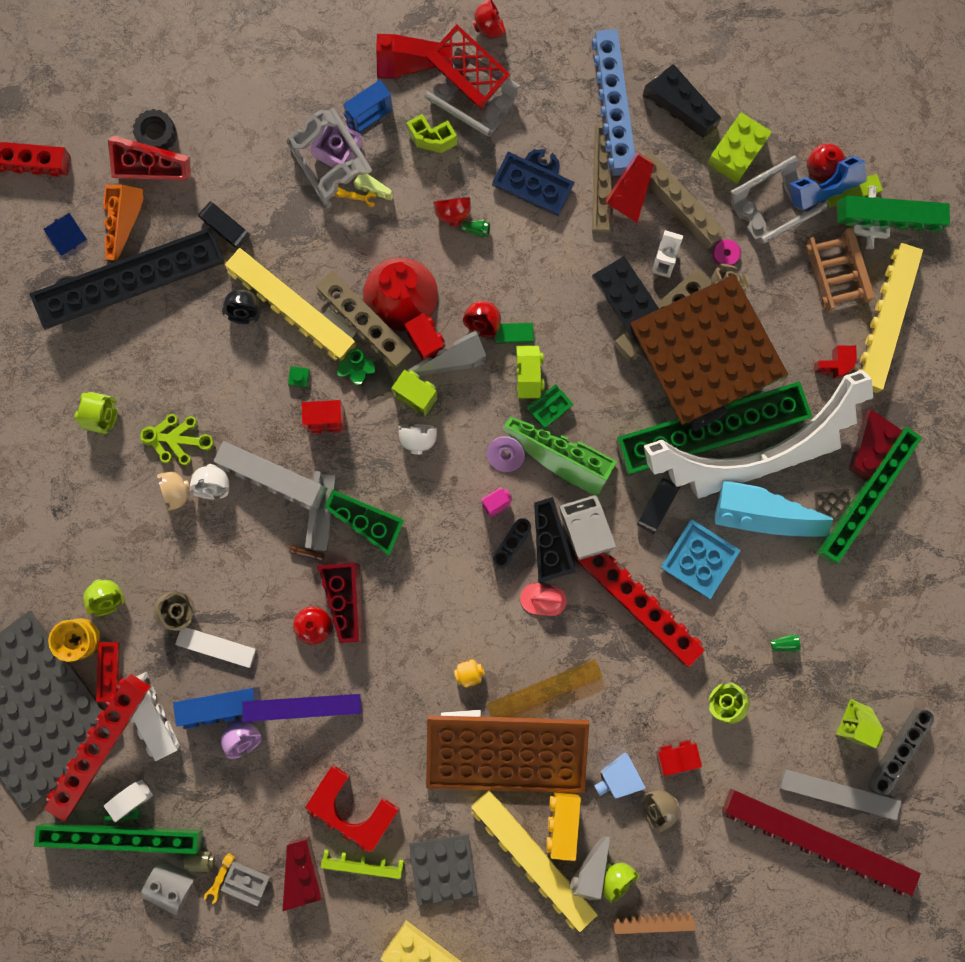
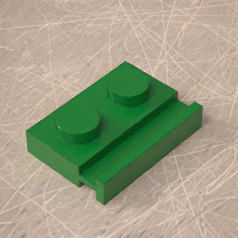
[527,384,574,429]

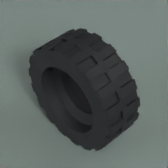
[133,109,177,150]

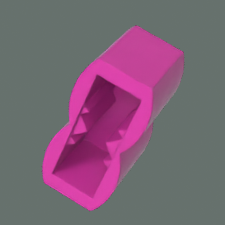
[481,487,512,518]

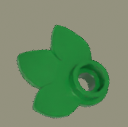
[337,349,375,386]

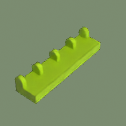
[321,849,404,879]

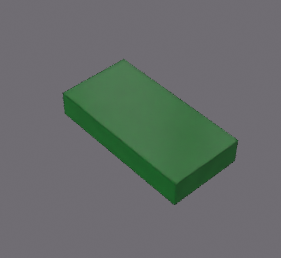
[496,323,534,344]

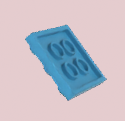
[660,519,741,599]

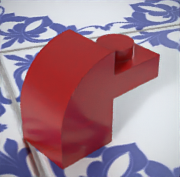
[814,345,857,379]

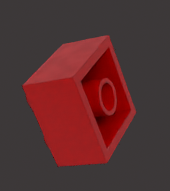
[404,313,446,361]
[301,400,345,435]

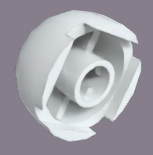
[398,424,437,454]
[189,464,229,499]

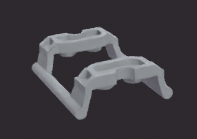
[424,48,520,137]
[286,108,372,208]
[730,155,828,244]

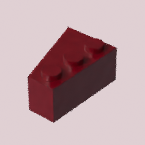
[848,409,903,480]

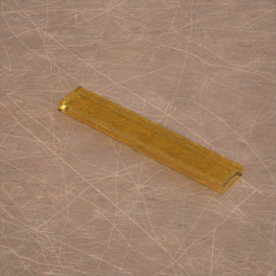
[487,659,603,717]

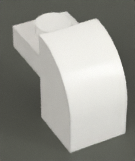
[652,230,683,278]
[104,780,153,822]

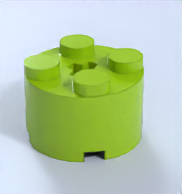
[74,392,118,434]

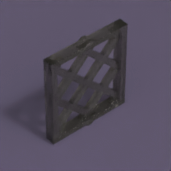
[814,489,851,522]

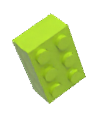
[707,112,772,184]

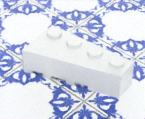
[123,672,180,761]

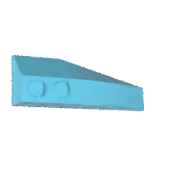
[714,480,833,537]

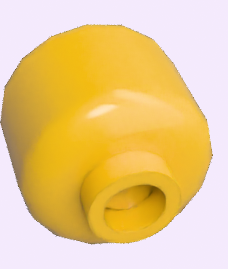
[454,659,485,688]

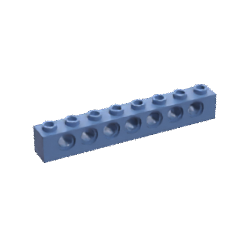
[591,29,635,176]

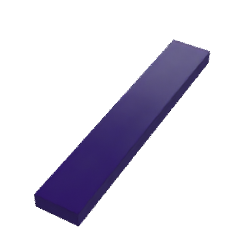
[242,694,361,722]

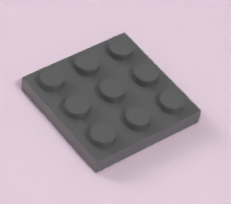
[409,834,477,905]

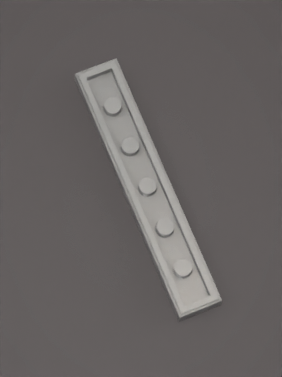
[780,769,901,820]

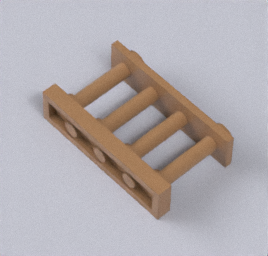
[805,227,875,313]

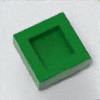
[288,366,310,388]

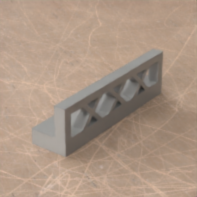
[305,471,336,552]

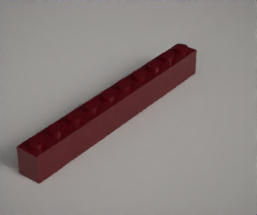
[722,788,921,897]

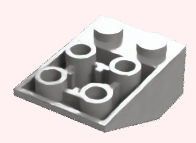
[559,495,616,560]

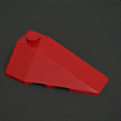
[376,34,450,79]

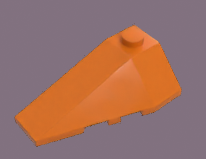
[103,185,144,261]

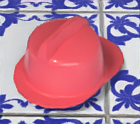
[520,583,567,616]

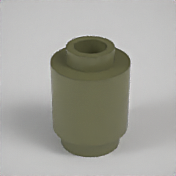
[184,851,215,872]

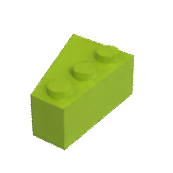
[836,699,884,749]

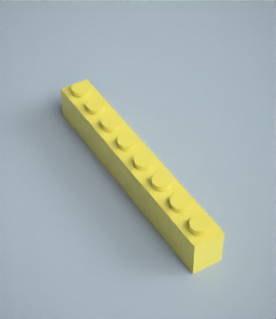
[858,243,923,393]
[225,248,356,361]
[471,790,598,932]

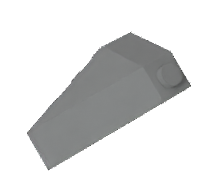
[408,331,486,376]

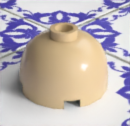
[157,472,190,512]

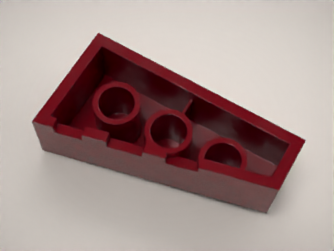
[317,563,364,643]

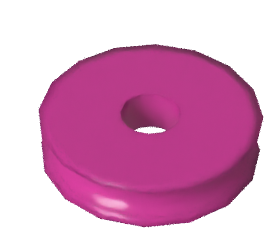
[712,239,741,266]

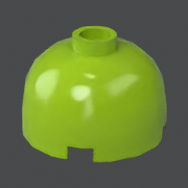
[83,579,125,616]
[709,683,750,724]
[602,863,639,904]

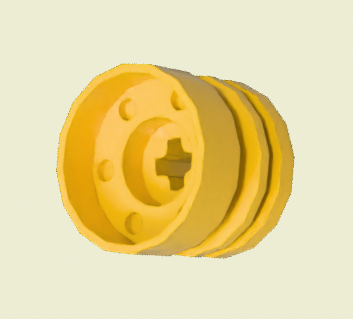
[48,618,101,662]

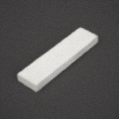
[175,627,257,668]

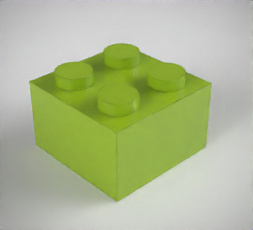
[391,369,438,417]

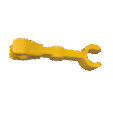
[332,187,376,207]
[204,853,235,904]

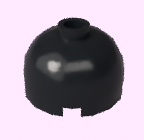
[222,289,261,324]

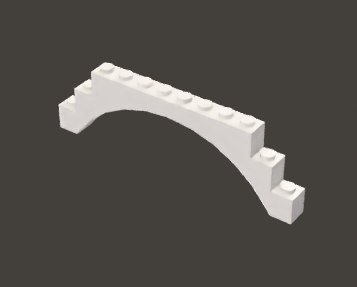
[644,370,873,499]

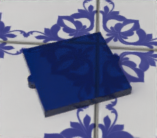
[43,213,88,256]

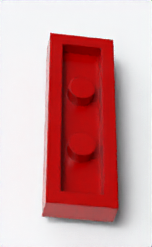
[96,642,120,702]

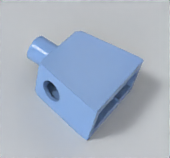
[594,753,645,799]

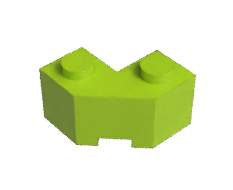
[406,114,457,153]
[516,346,544,398]

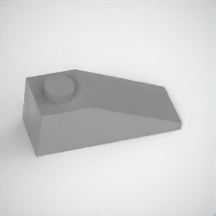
[570,836,610,900]

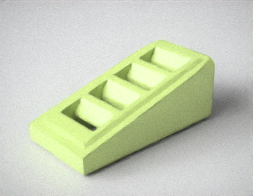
[354,174,393,201]

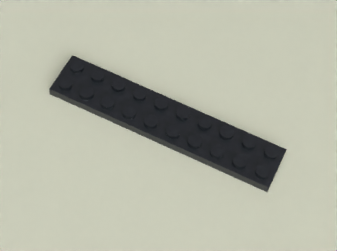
[29,228,225,330]
[592,256,728,433]

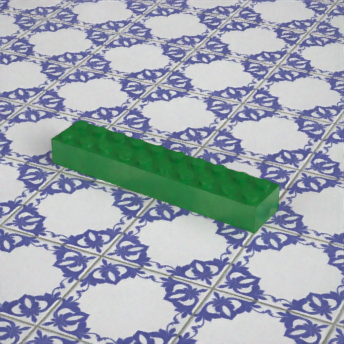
[615,381,813,477]

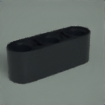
[197,201,250,249]
[637,478,680,535]
[493,518,531,569]

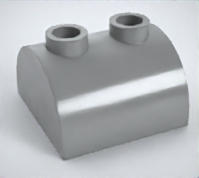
[140,859,197,916]

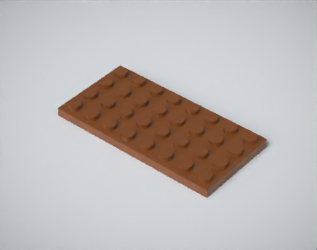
[426,715,590,793]

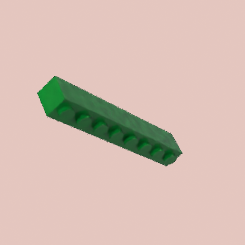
[816,427,923,565]
[34,823,203,854]

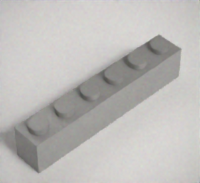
[213,441,328,510]

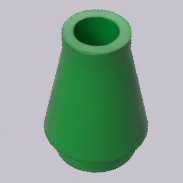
[462,220,490,238]
[771,633,801,653]

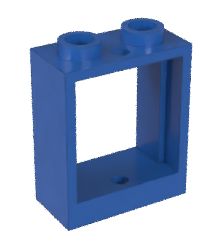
[343,80,393,133]

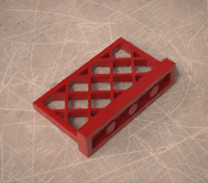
[425,24,511,110]

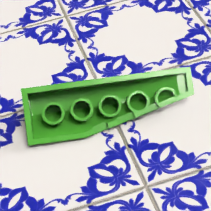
[503,417,617,497]

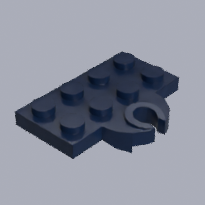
[492,149,575,217]

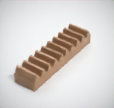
[612,912,696,934]

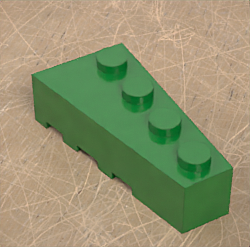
[324,489,404,555]

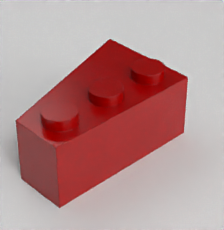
[606,151,654,224]

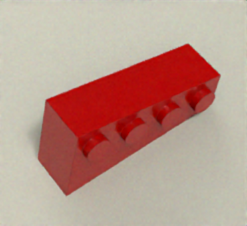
[108,136,191,180]

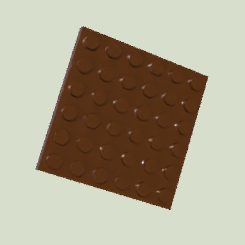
[630,274,788,426]

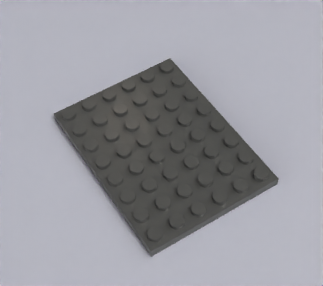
[0,611,123,811]

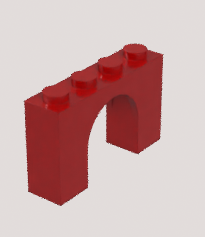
[305,765,399,852]

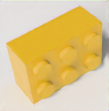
[546,792,581,861]

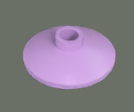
[487,436,525,472]

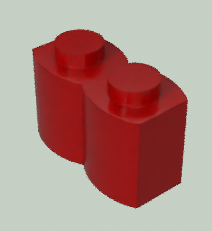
[656,740,702,776]

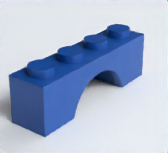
[790,156,867,210]

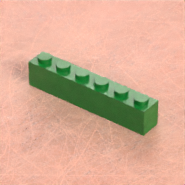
[837,195,950,232]

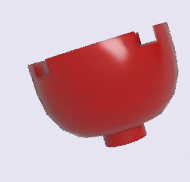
[473,0,506,39]
[807,144,846,182]
[433,197,471,226]
[462,301,501,338]
[293,606,332,645]

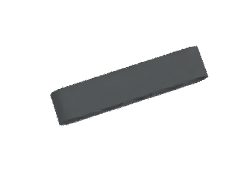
[869,709,934,795]

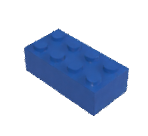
[173,687,261,729]

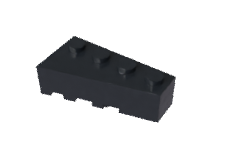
[642,64,721,138]
[534,497,577,583]

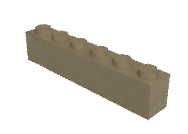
[644,151,726,251]

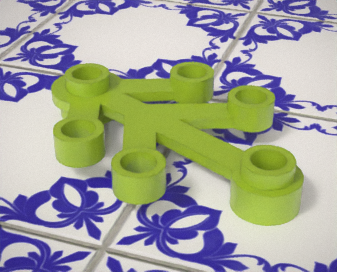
[140,414,214,466]

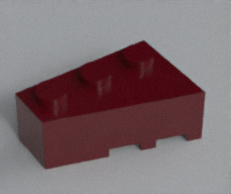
[282,836,325,911]

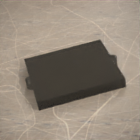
[361,358,395,401]

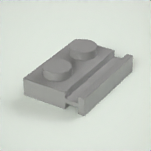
[221,862,270,906]

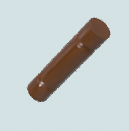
[289,545,325,561]

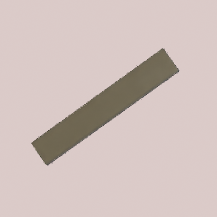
[592,125,612,233]

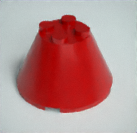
[363,258,438,331]

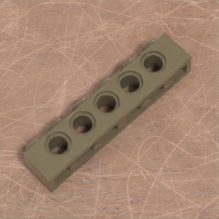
[614,268,711,362]
[316,271,413,369]

